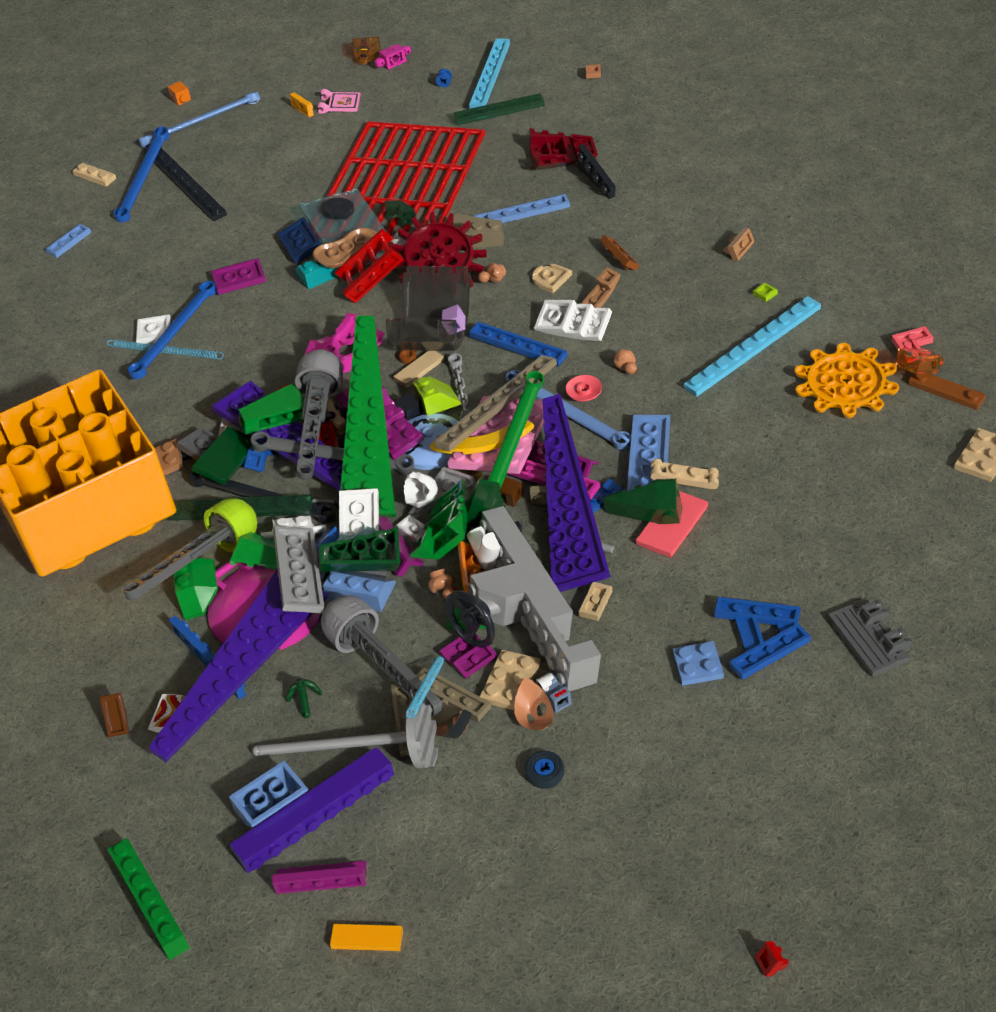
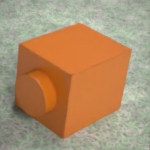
[168,81,191,105]

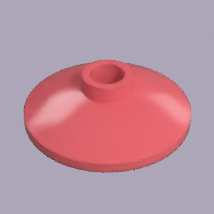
[566,375,602,401]

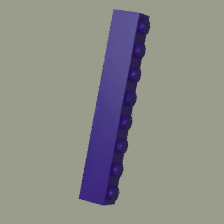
[230,747,394,873]

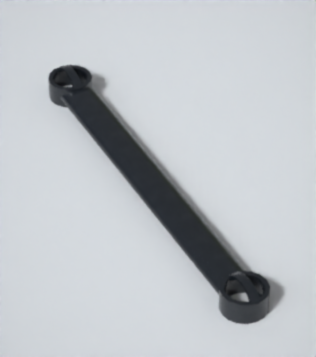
[189,471,336,524]

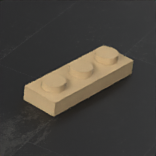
[73,163,117,187]

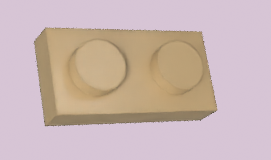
[579,582,612,621]

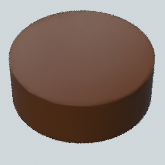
[399,349,417,364]

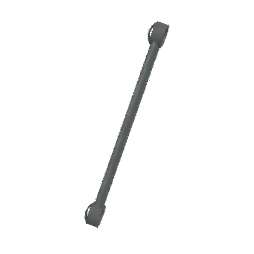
[251,431,414,475]

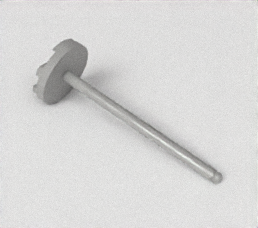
[252,703,438,769]

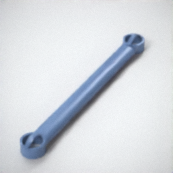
[138,91,260,147]
[506,370,631,450]

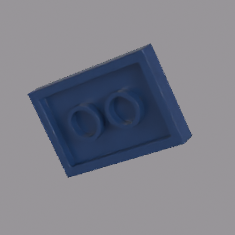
[277,217,322,263]

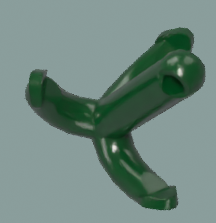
[286,677,322,718]

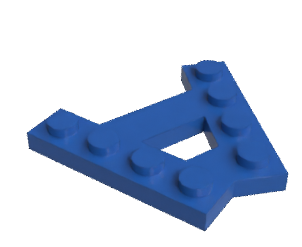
[715,597,811,680]

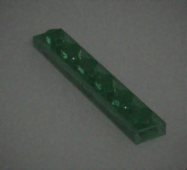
[454,93,545,125]

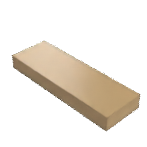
[394,348,444,388]

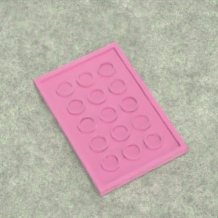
[448,396,544,474]

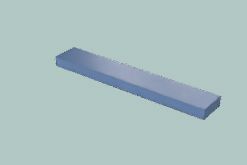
[474,194,570,223]

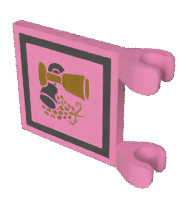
[318,89,361,114]

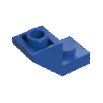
[244,440,275,472]

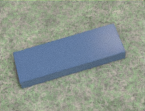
[45,224,92,258]

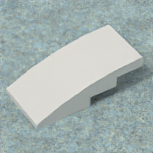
[534,300,612,341]

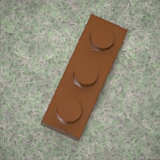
[600,235,640,271]

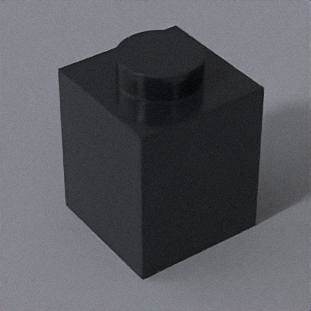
[395,393,423,421]

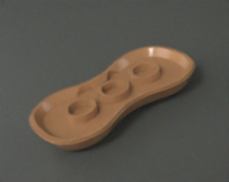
[313,228,377,268]

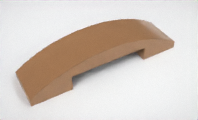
[581,267,621,308]

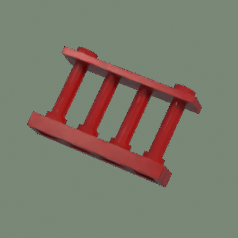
[335,228,403,303]

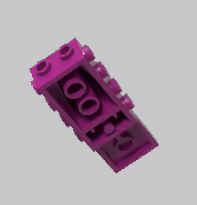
[335,386,424,460]

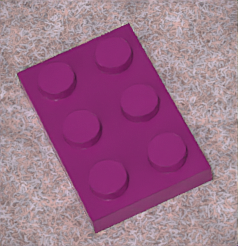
[211,258,266,295]

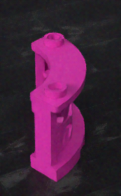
[304,313,385,373]

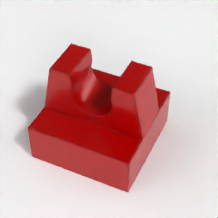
[755,941,789,977]

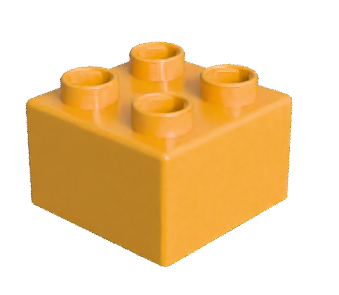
[0,370,176,577]

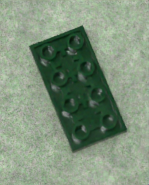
[192,426,252,485]

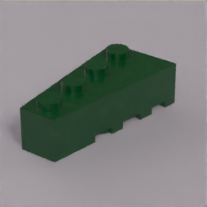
[318,526,400,572]

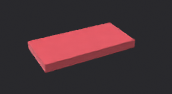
[636,491,708,558]

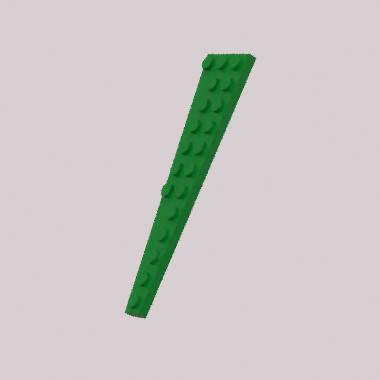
[340,316,396,517]

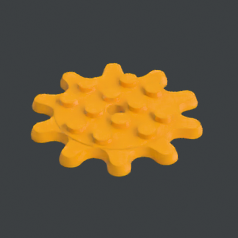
[794,343,899,418]

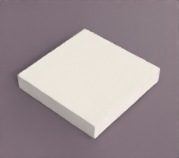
[136,314,171,345]

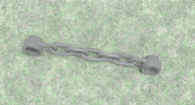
[448,353,470,420]

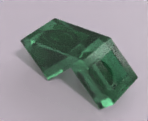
[385,200,416,225]

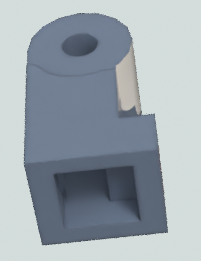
[535,672,572,713]

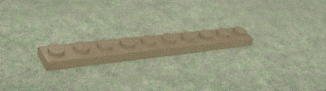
[434,355,557,452]

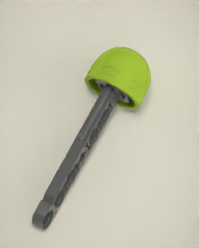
[123,498,257,600]

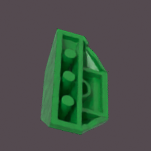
[173,557,218,621]

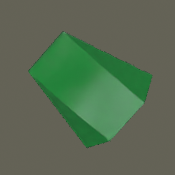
[410,479,468,559]

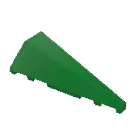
[230,532,318,569]

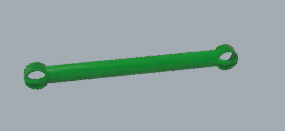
[488,371,544,489]

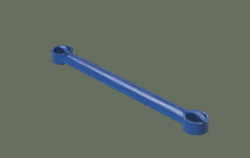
[113,126,170,222]
[128,281,217,380]

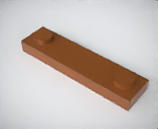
[908,369,986,410]

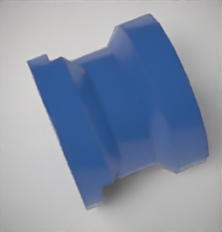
[436,69,452,87]

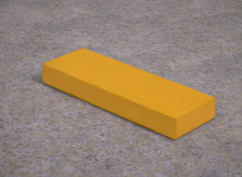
[330,924,403,951]

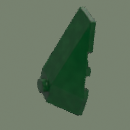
[603,478,683,524]
[466,479,505,532]

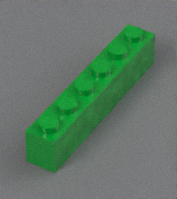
[107,838,190,960]

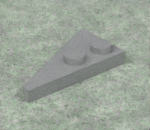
[409,467,475,518]

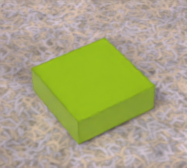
[753,282,778,302]

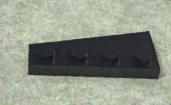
[577,144,616,199]

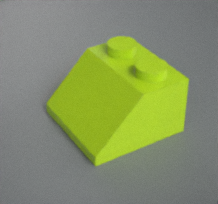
[413,376,461,415]

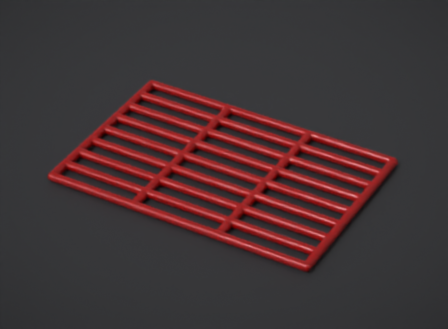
[310,121,486,246]

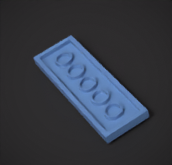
[627,415,670,491]

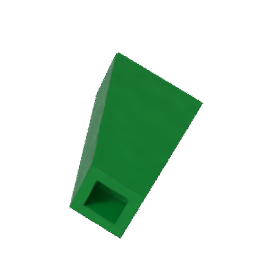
[239,383,304,434]

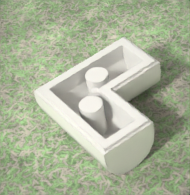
[467,526,501,570]

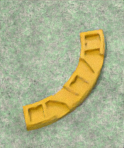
[430,421,534,454]

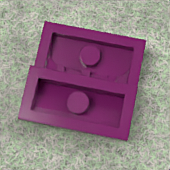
[439,633,498,679]

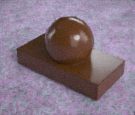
[99,692,130,738]

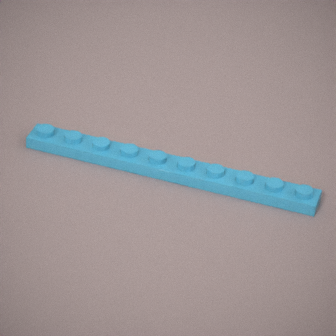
[683,296,821,397]

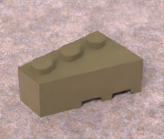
[453,213,504,248]

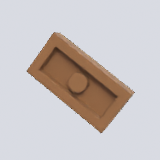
[723,228,755,261]

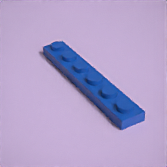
[469,322,568,367]
[169,615,246,700]

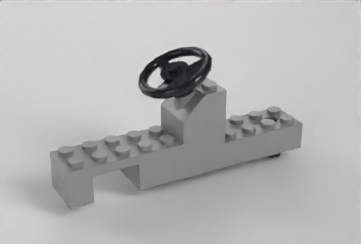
[445,506,601,691]

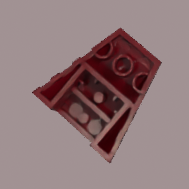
[529,128,598,170]

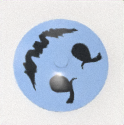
[402,414,458,470]

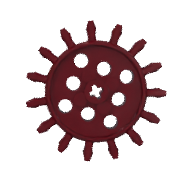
[390,212,487,299]

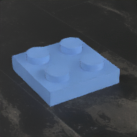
[673,641,724,686]

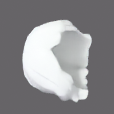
[403,472,438,508]

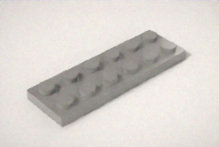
[273,526,324,613]

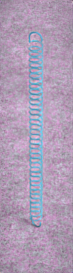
[107,340,224,359]
[405,656,445,718]

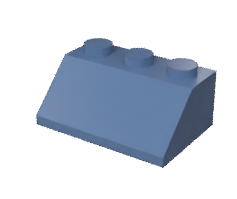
[323,571,396,612]
[229,761,308,828]

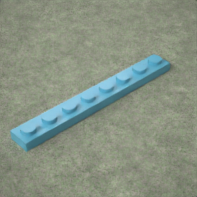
[469,39,510,110]

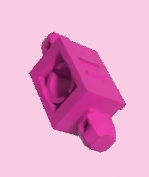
[374,44,411,69]

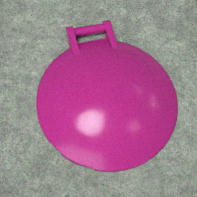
[208,561,325,650]

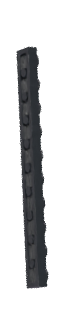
[144,146,227,221]

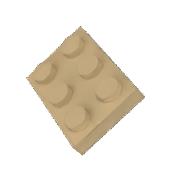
[954,428,996,482]
[480,650,541,710]

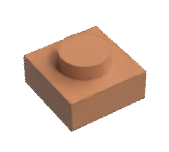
[586,64,601,79]

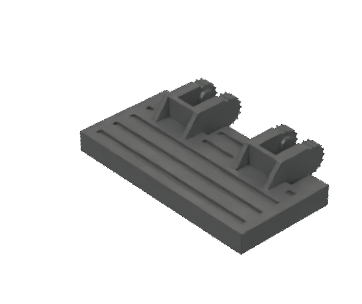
[828,599,913,677]

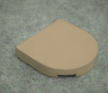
[532,264,572,293]

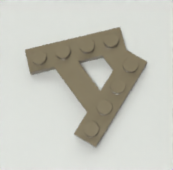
[391,667,491,757]

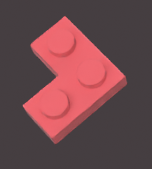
[891,326,933,363]

